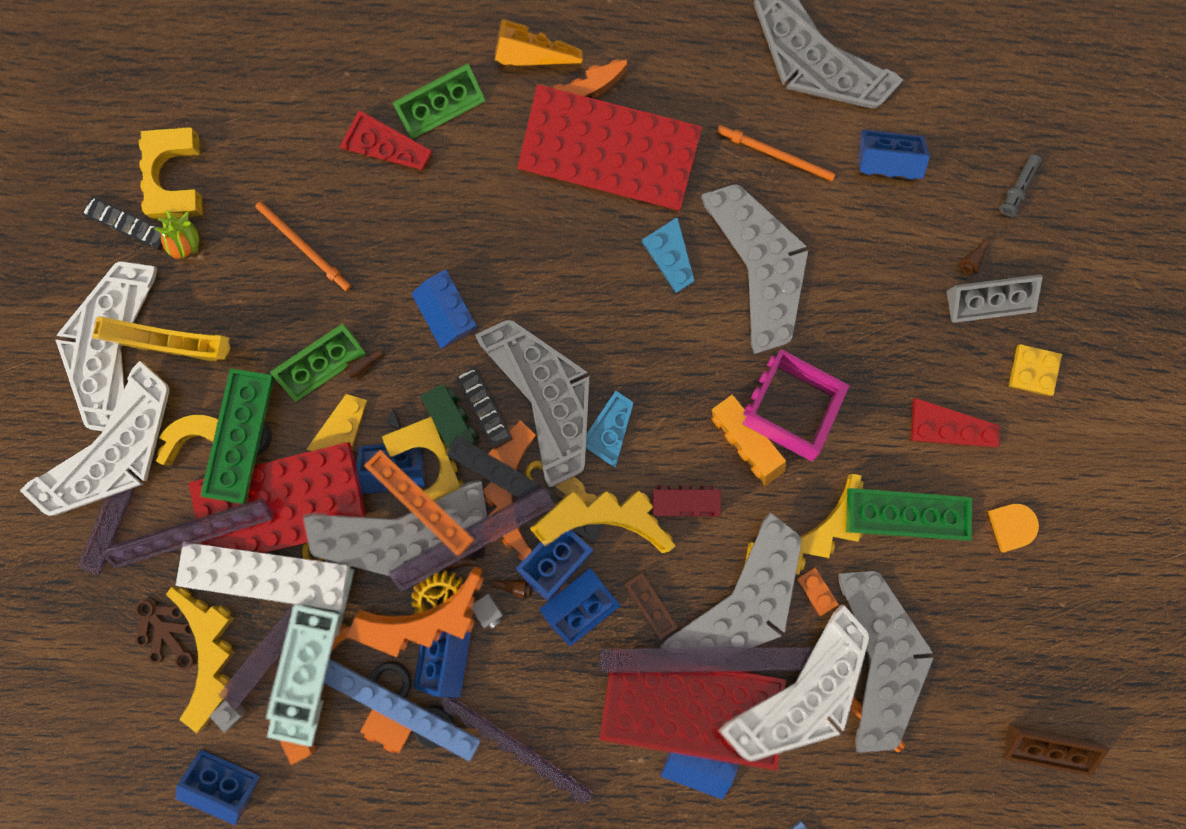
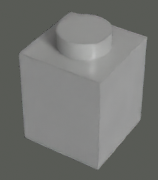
[471,593,504,628]
[209,696,248,732]

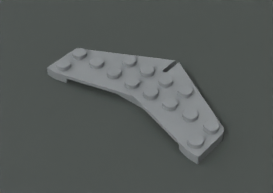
[754,0,903,109]
[701,185,808,355]
[475,320,589,489]
[303,479,487,581]
[660,512,801,666]
[838,571,933,753]

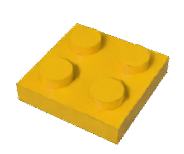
[1009,344,1062,396]

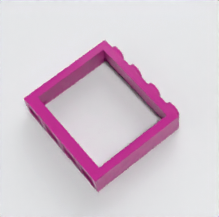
[742,349,850,461]

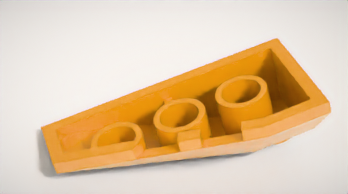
[495,19,583,66]

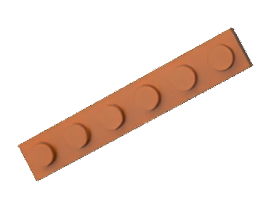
[364,450,475,557]

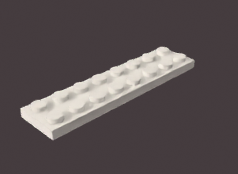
[176,542,350,611]

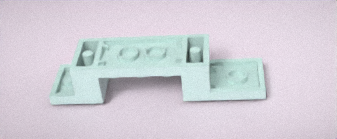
[266,568,355,747]

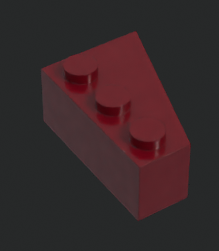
[652,485,721,517]

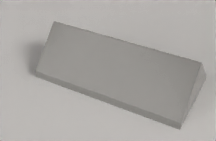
[947,274,1043,323]

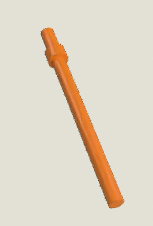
[717,125,835,181]
[255,201,352,292]

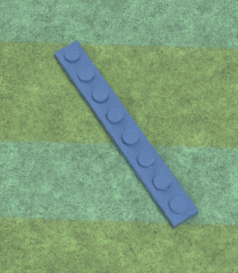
[324,658,481,761]

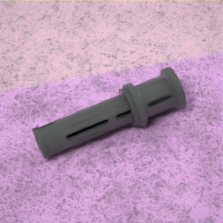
[999,154,1042,217]

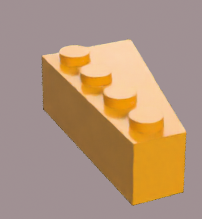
[711,395,786,486]

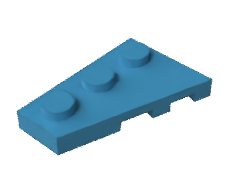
[642,218,694,294]
[586,391,634,468]

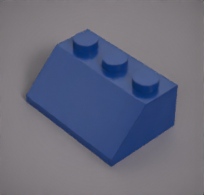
[858,130,930,179]
[411,270,479,350]
[356,444,426,494]
[516,530,593,602]
[540,568,621,647]
[413,631,471,697]
[175,749,260,826]
[660,752,739,799]

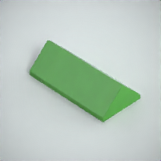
[392,63,485,139]
[270,323,367,402]

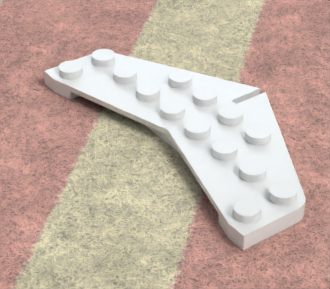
[56,262,157,431]
[20,361,170,515]
[719,605,869,760]

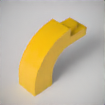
[156,415,218,466]

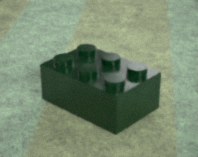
[420,384,479,448]

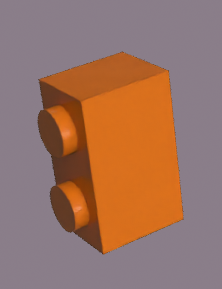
[360,709,412,753]

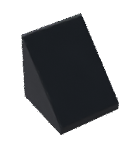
[387,410,402,429]
[470,544,486,558]

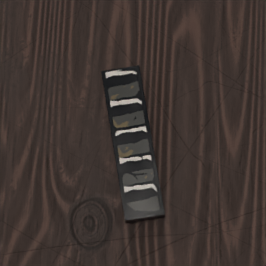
[82,196,163,251]
[456,366,513,450]

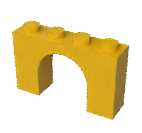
[139,127,203,219]
[382,417,463,501]

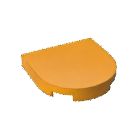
[987,504,1039,553]

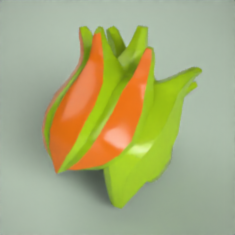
[155,210,199,259]

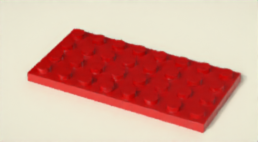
[517,84,702,210]
[188,442,367,553]
[599,650,786,771]

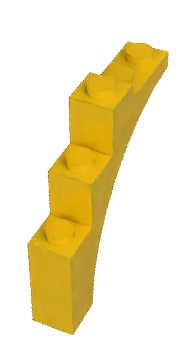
[92,317,230,361]
[745,474,863,574]
[530,491,676,553]
[166,586,236,733]

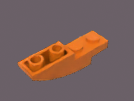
[551,59,627,99]

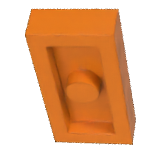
[796,567,839,616]

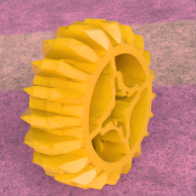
[411,570,463,614]

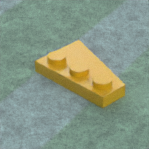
[306,394,368,451]

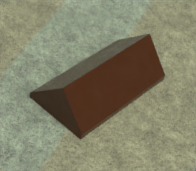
[1004,725,1109,776]

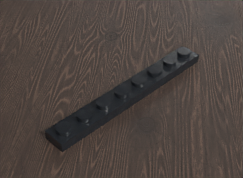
[445,435,604,542]

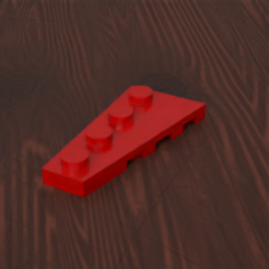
[339,110,433,171]
[911,398,1000,448]

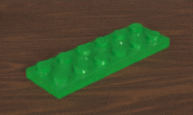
[200,368,274,505]
[846,488,972,541]

